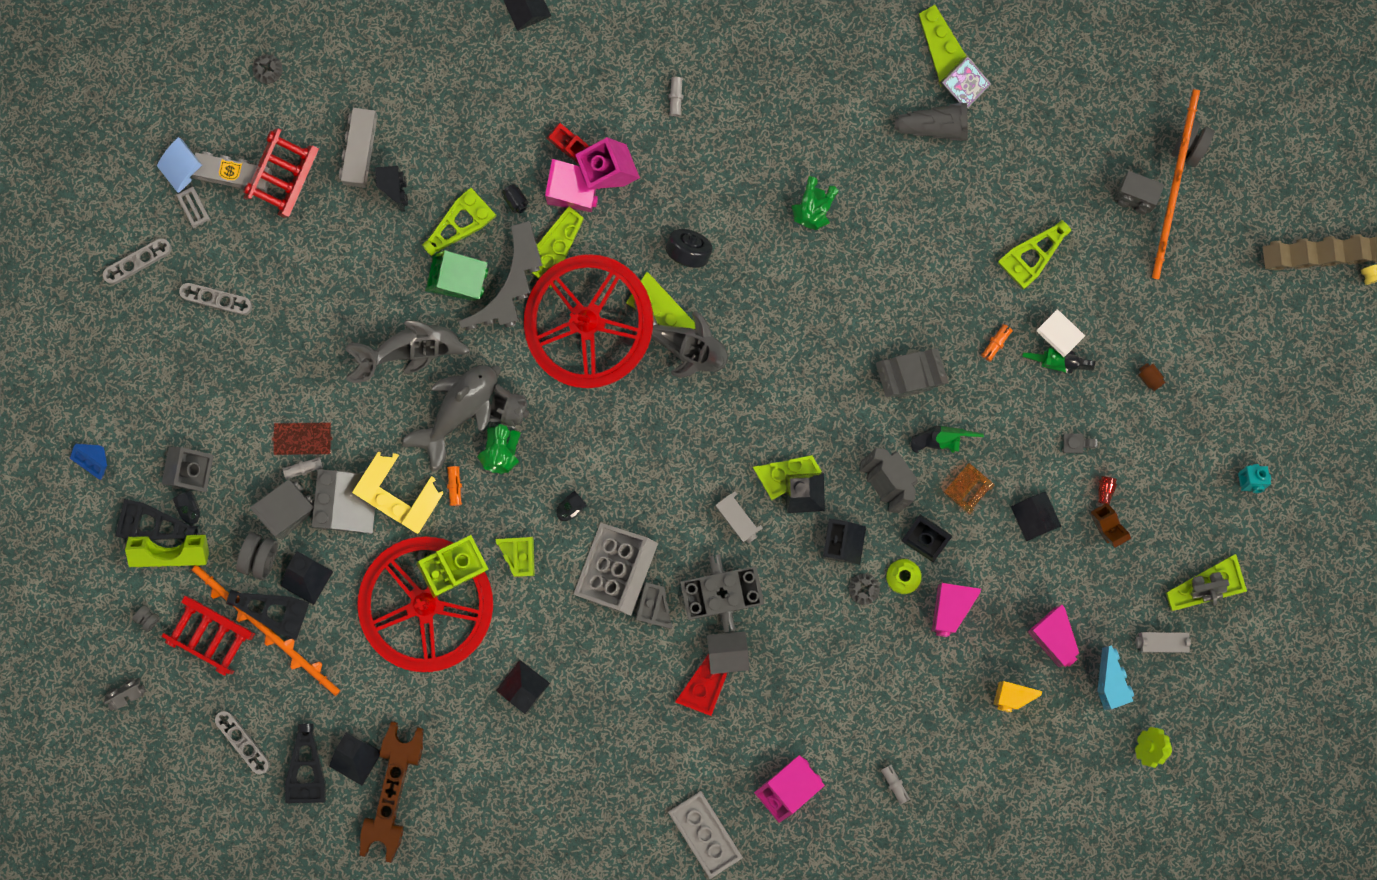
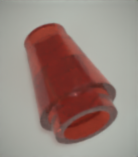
[1098,476,1118,504]

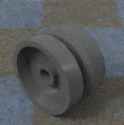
[1171,120,1215,168]
[236,532,278,581]

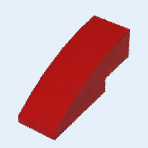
[546,123,590,164]

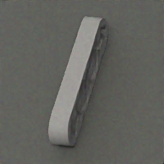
[103,238,172,285]
[179,283,253,315]
[215,711,270,774]

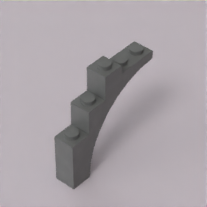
[459,221,543,331]

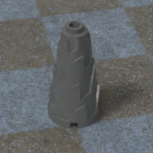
[895,103,968,141]

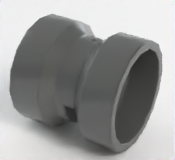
[132,605,160,632]

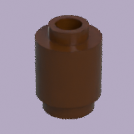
[1138,363,1166,392]

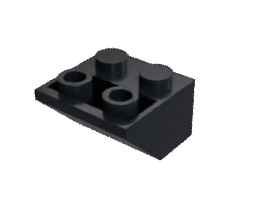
[375,166,408,212]
[822,518,866,565]

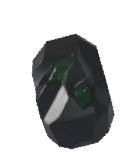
[173,491,200,524]
[557,491,587,521]

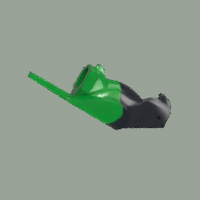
[1022,348,1096,373]
[911,425,984,453]

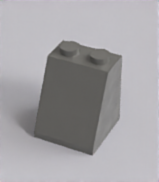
[250,479,314,540]

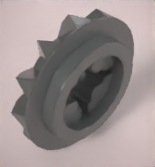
[252,54,283,84]
[849,574,880,605]

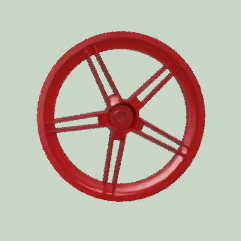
[524,254,654,388]
[358,537,493,672]

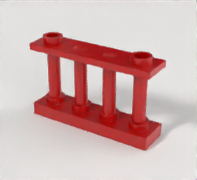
[243,128,319,218]
[161,596,255,676]

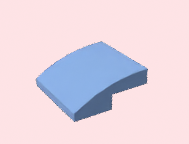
[157,137,202,193]

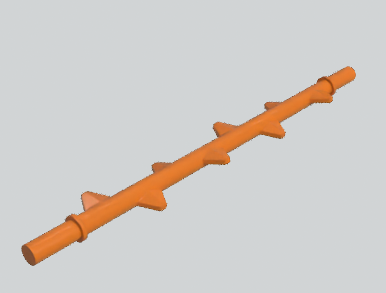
[1152,89,1200,279]
[192,565,341,696]

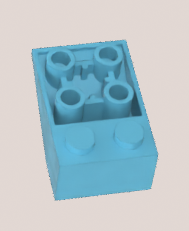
[1097,645,1134,710]

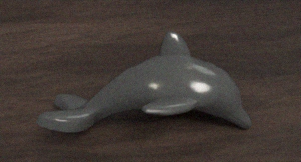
[622,302,728,378]
[345,320,470,383]
[402,365,501,472]

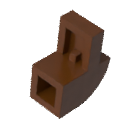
[1091,503,1131,548]

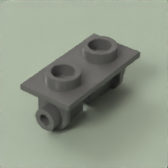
[104,678,146,711]

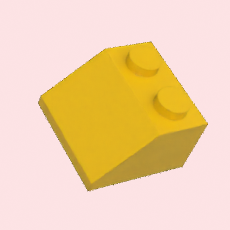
[993,681,1042,712]

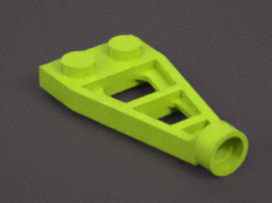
[422,188,496,256]
[998,220,1071,290]

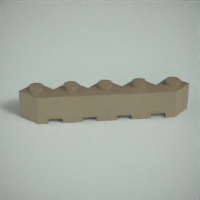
[1263,234,1377,271]

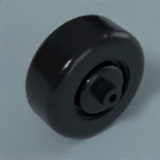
[665,229,713,268]

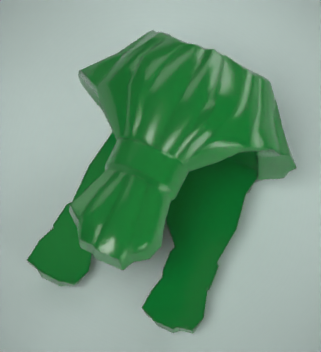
[791,176,839,230]
[477,424,521,474]

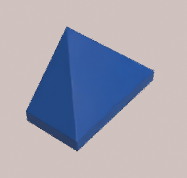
[70,444,107,480]

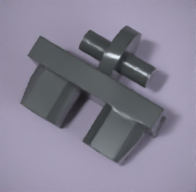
[1191,572,1229,606]

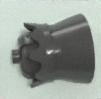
[489,384,530,429]

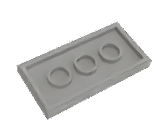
[668,791,743,879]

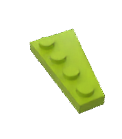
[918,5,966,87]
[532,207,584,288]
[626,272,695,329]
[1166,554,1247,611]

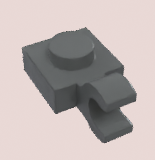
[1063,433,1097,454]

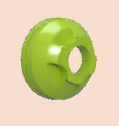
[886,559,921,594]

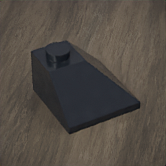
[786,473,825,513]
[281,551,334,605]
[496,660,550,714]
[329,732,380,786]

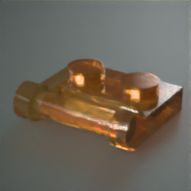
[944,463,995,515]

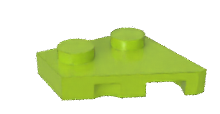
[496,537,535,577]

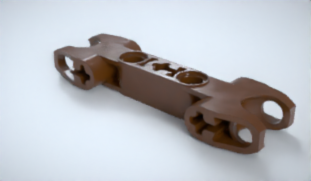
[359,721,424,863]

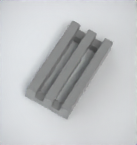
[176,187,211,228]

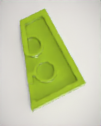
[753,455,822,501]

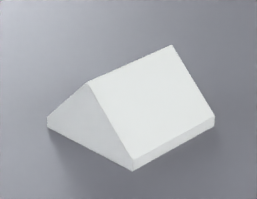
[1037,309,1085,357]

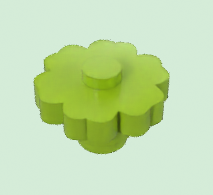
[1135,727,1172,768]

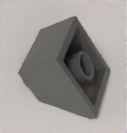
[162,447,214,492]

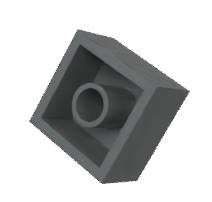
[1114,171,1165,214]

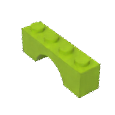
[125,535,209,567]

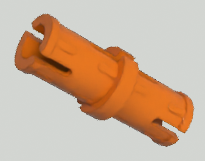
[981,324,1013,362]
[447,466,462,506]

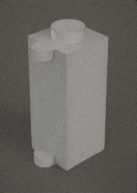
[715,492,763,544]
[1136,632,1191,653]

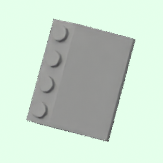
[573,523,658,616]

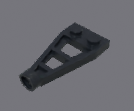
[115,499,198,540]
[226,589,310,640]
[285,724,326,803]

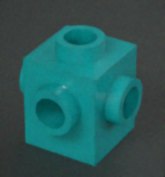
[1238,464,1271,493]

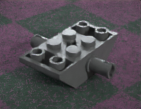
[680,554,764,633]

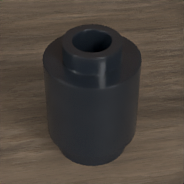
[502,184,529,213]

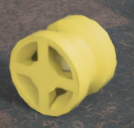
[1360,264,1377,285]

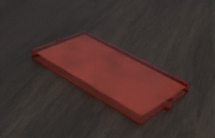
[272,423,333,455]

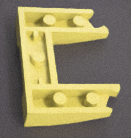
[352,452,443,534]

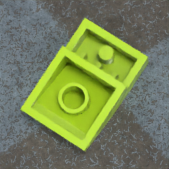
[416,535,488,598]

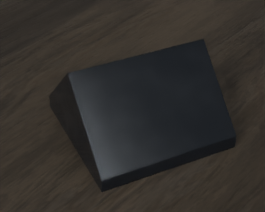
[503,0,551,31]
[1010,491,1062,542]
[902,514,952,563]

